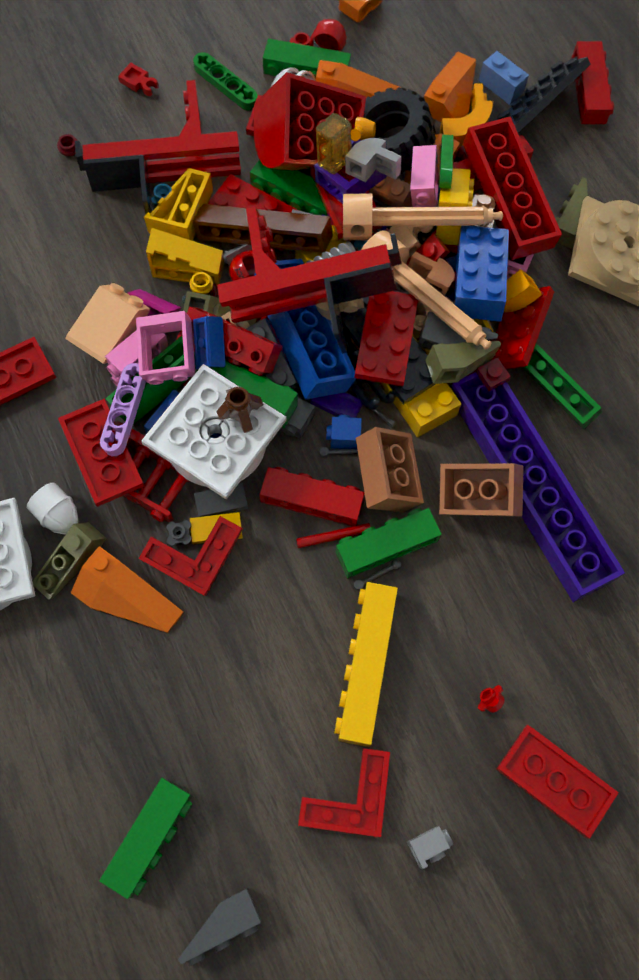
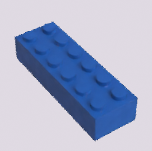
[254,259,357,399]

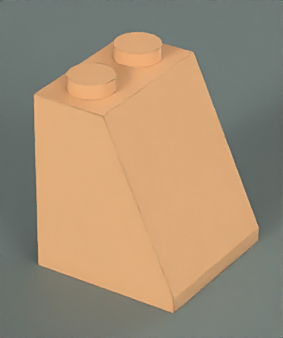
[65,283,150,364]

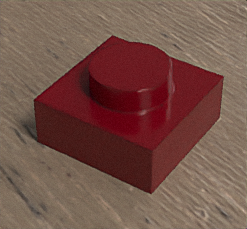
[476,357,511,391]

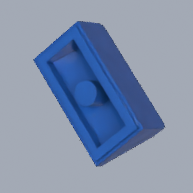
[193,316,225,369]

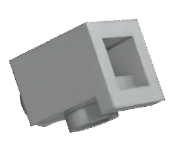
[407,826,453,869]

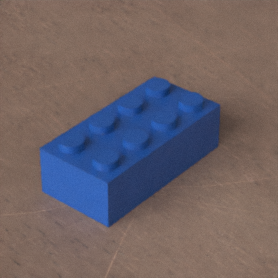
[453,226,509,321]

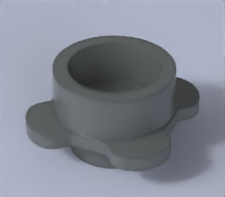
[166,520,192,546]

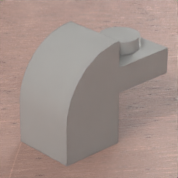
[345,138,401,182]

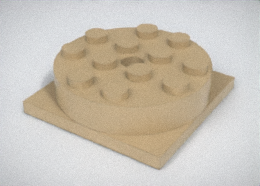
[568,196,639,306]

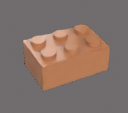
[356,427,424,513]
[439,463,523,516]

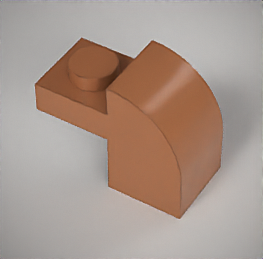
[408,252,455,297]

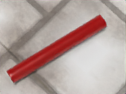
[296,523,370,548]

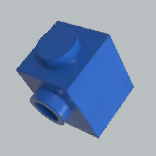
[326,415,362,449]

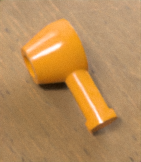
[350,117,376,141]

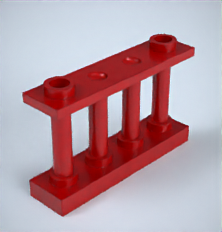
[115,420,190,522]

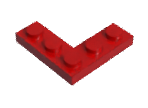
[138,516,243,596]
[298,748,390,838]

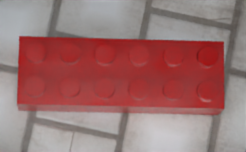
[463,116,562,260]

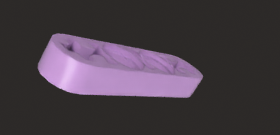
[100,363,146,456]

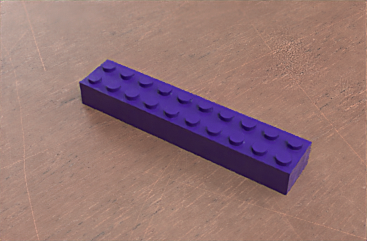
[451,372,625,603]

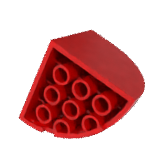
[254,72,366,170]

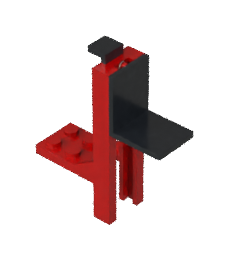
[75,80,241,214]
[217,206,402,354]

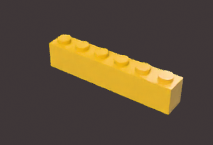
[334,582,398,747]

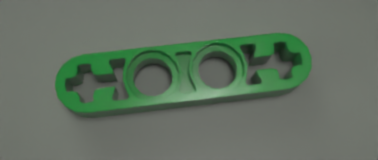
[193,52,258,111]
[439,134,453,189]

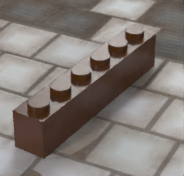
[192,204,333,253]

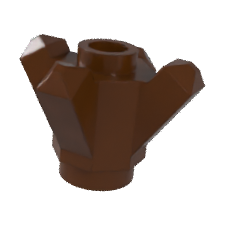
[216,387,264,433]

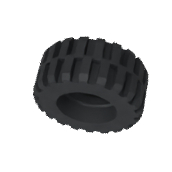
[363,87,436,176]

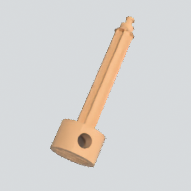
[343,193,503,240]
[361,230,492,350]

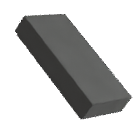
[194,483,248,517]

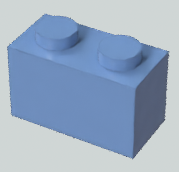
[479,51,529,105]

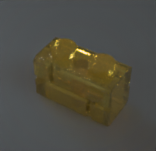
[316,113,352,174]

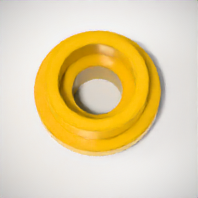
[190,272,213,294]

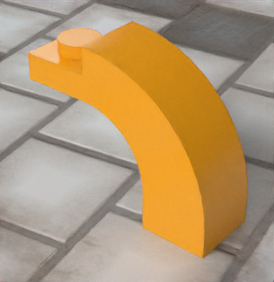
[439,83,493,148]
[503,269,542,313]

